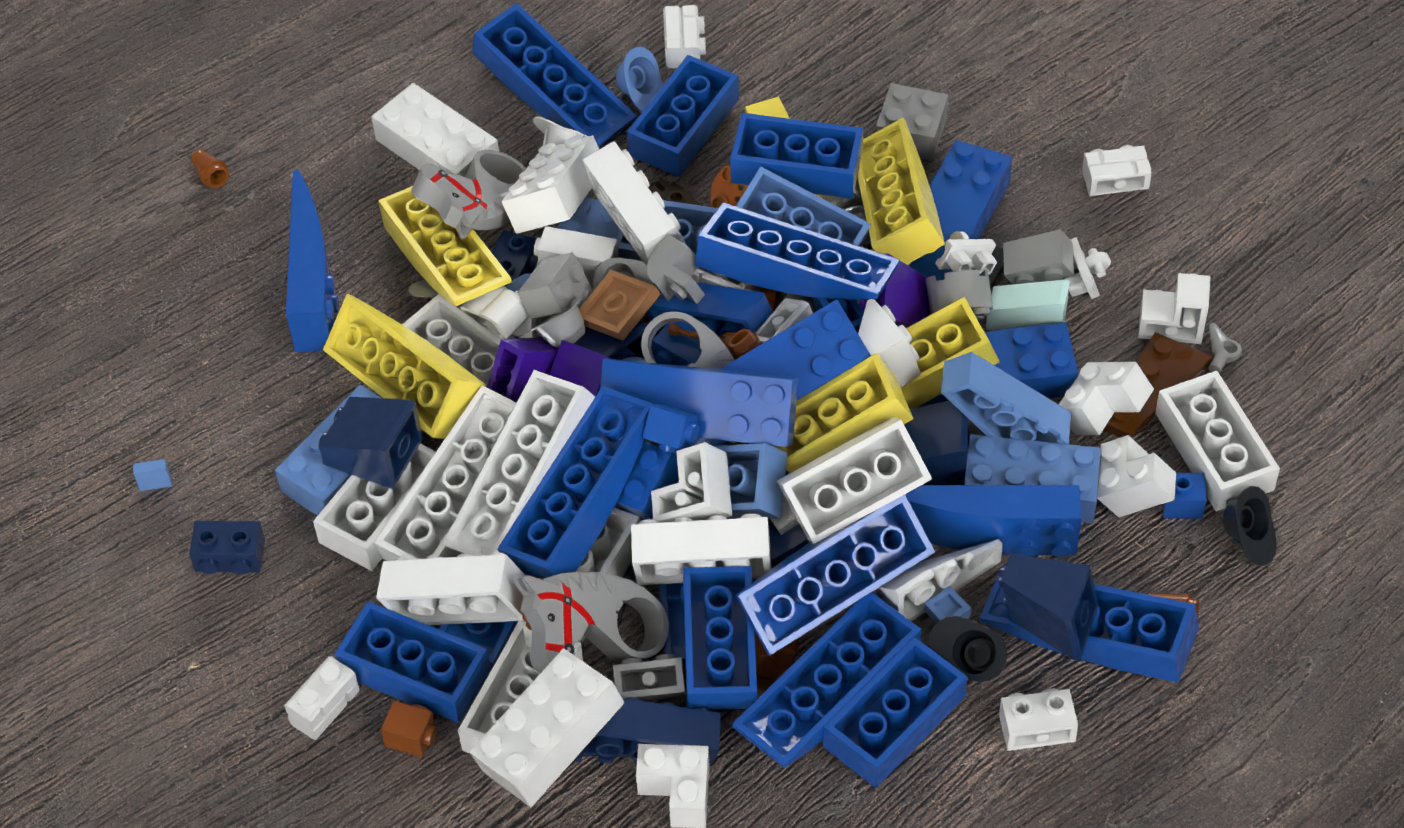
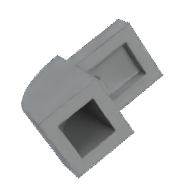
[647,234,705,304]

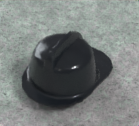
[1223,486,1277,566]
[928,616,1008,682]

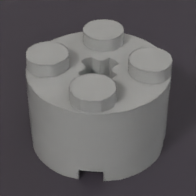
[926,270,993,320]

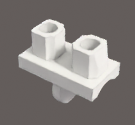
[935,231,997,275]
[1064,238,1111,299]

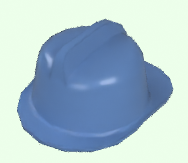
[616,47,663,112]

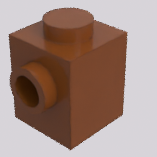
[381,701,438,757]

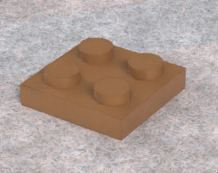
[579,270,660,341]

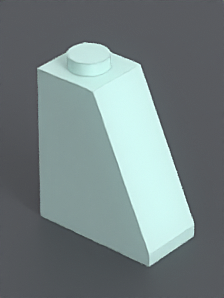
[984,280,1070,331]

